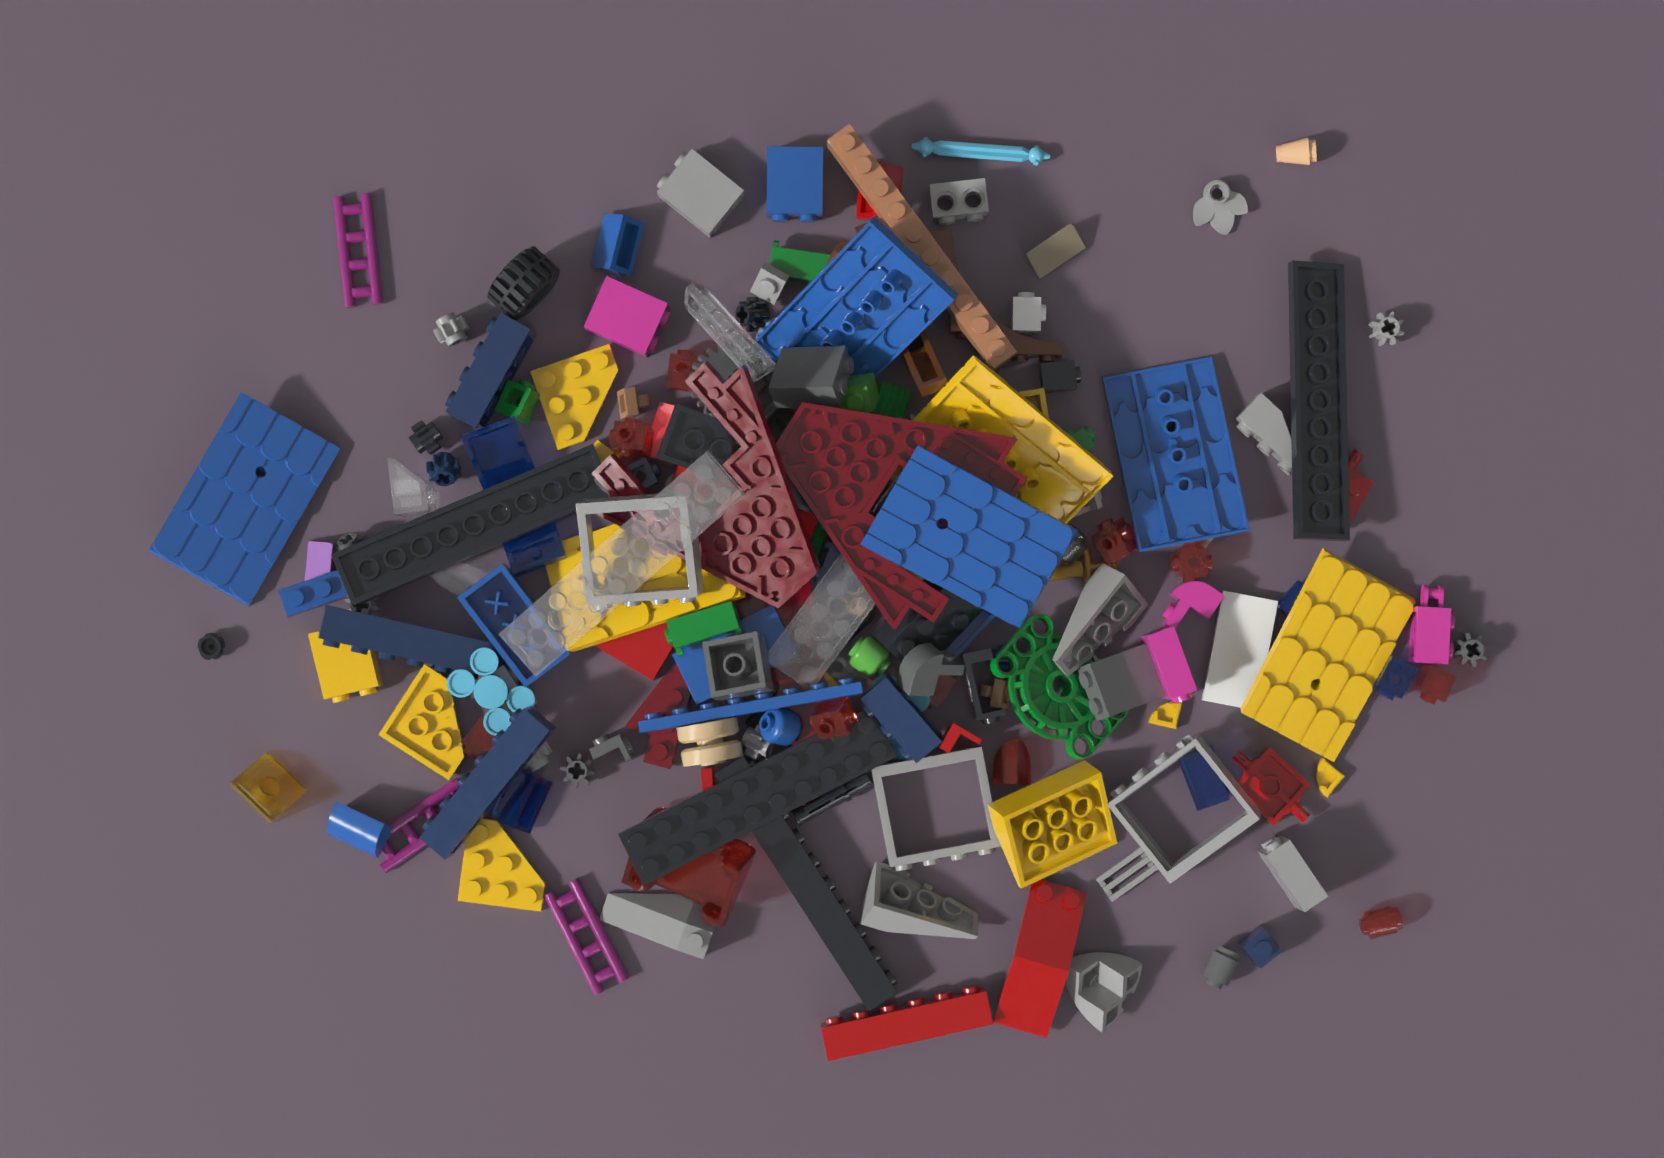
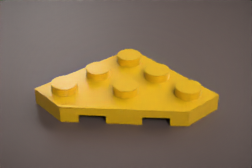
[530,344,619,451]
[378,664,466,780]
[458,818,546,912]

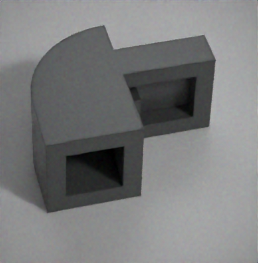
[896,643,965,696]

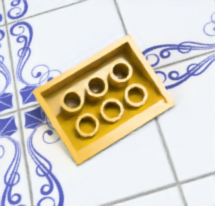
[988,760,1117,889]

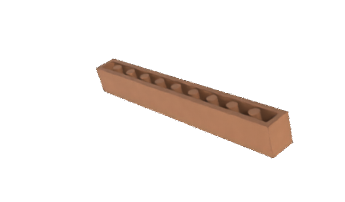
[827,124,1017,371]

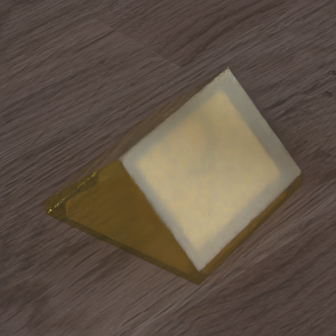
[229,751,307,824]

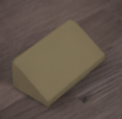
[1024,223,1086,279]

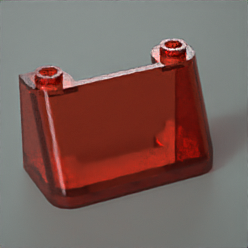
[622,807,756,928]

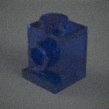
[1373,656,1418,701]

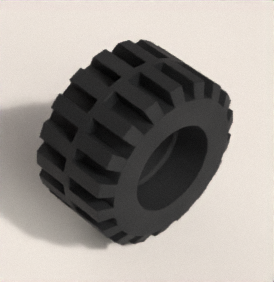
[487,246,560,320]

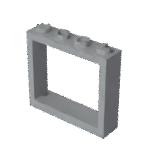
[576,491,704,608]
[1107,733,1262,884]
[871,746,1001,871]

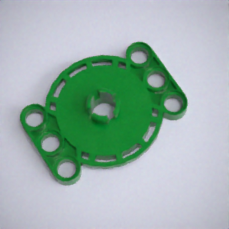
[990,614,1128,760]

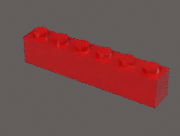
[821,985,993,1061]

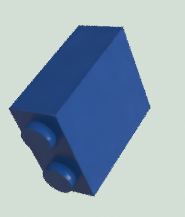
[766,146,823,223]

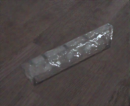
[683,283,776,383]

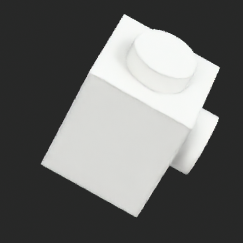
[1011,292,1046,334]

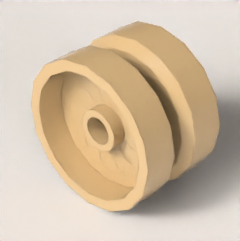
[676,717,744,767]

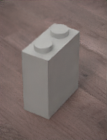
[657,149,745,238]
[1257,835,1328,912]

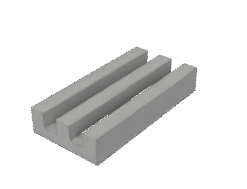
[1095,846,1158,902]

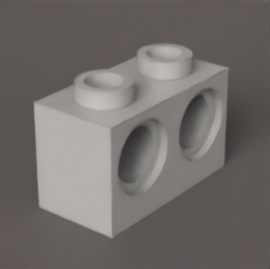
[928,178,989,225]

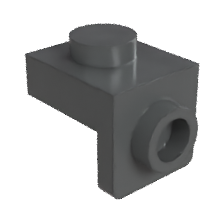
[589,734,635,762]

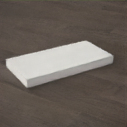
[1202,591,1278,708]

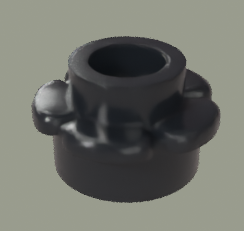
[197,633,225,660]

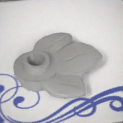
[1193,180,1248,235]

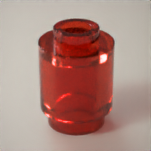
[1359,906,1403,940]

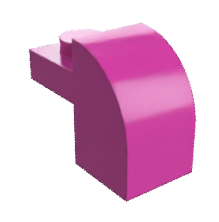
[1162,581,1225,628]

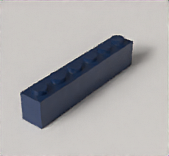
[317,604,493,680]
[419,706,556,860]

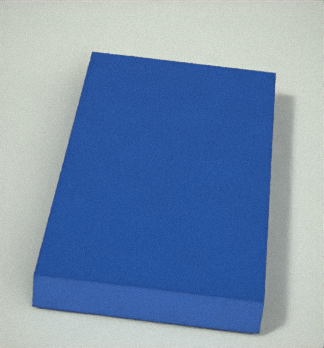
[672,605,798,705]

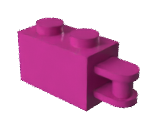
[1408,585,1455,664]

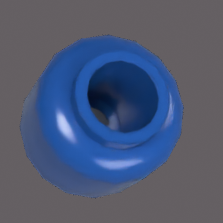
[759,708,802,746]

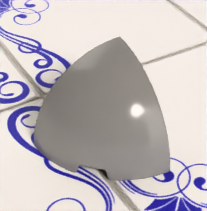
[1065,952,1142,1032]

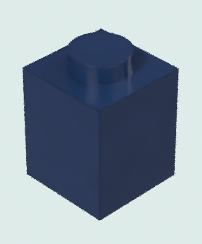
[1238,926,1283,969]

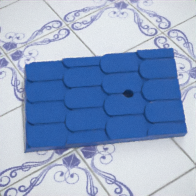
[753,216,958,378]
[1101,355,1250,552]
[148,392,341,606]
[860,445,1079,628]

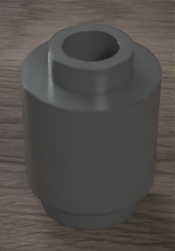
[1202,945,1240,989]

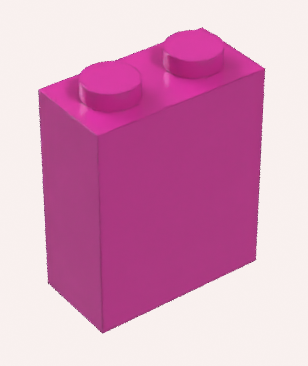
[584,276,671,357]
[1140,626,1197,703]

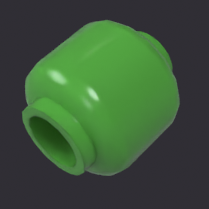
[848,636,891,678]

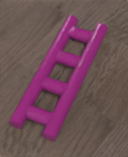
[333,193,383,308]
[380,777,459,873]
[544,878,629,996]

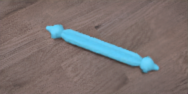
[911,137,1050,166]

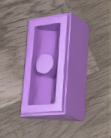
[305,541,337,581]

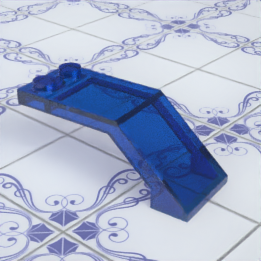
[461,416,568,577]

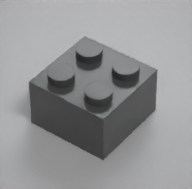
[702,631,774,701]

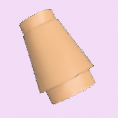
[1276,137,1317,165]

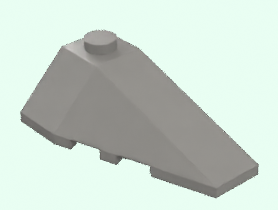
[1052,563,1148,676]
[861,861,978,939]
[599,893,723,959]

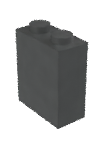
[768,346,854,408]
[1078,643,1165,721]

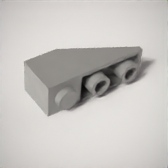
[1234,393,1292,476]

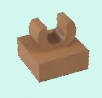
[617,387,649,419]
[980,678,1010,709]

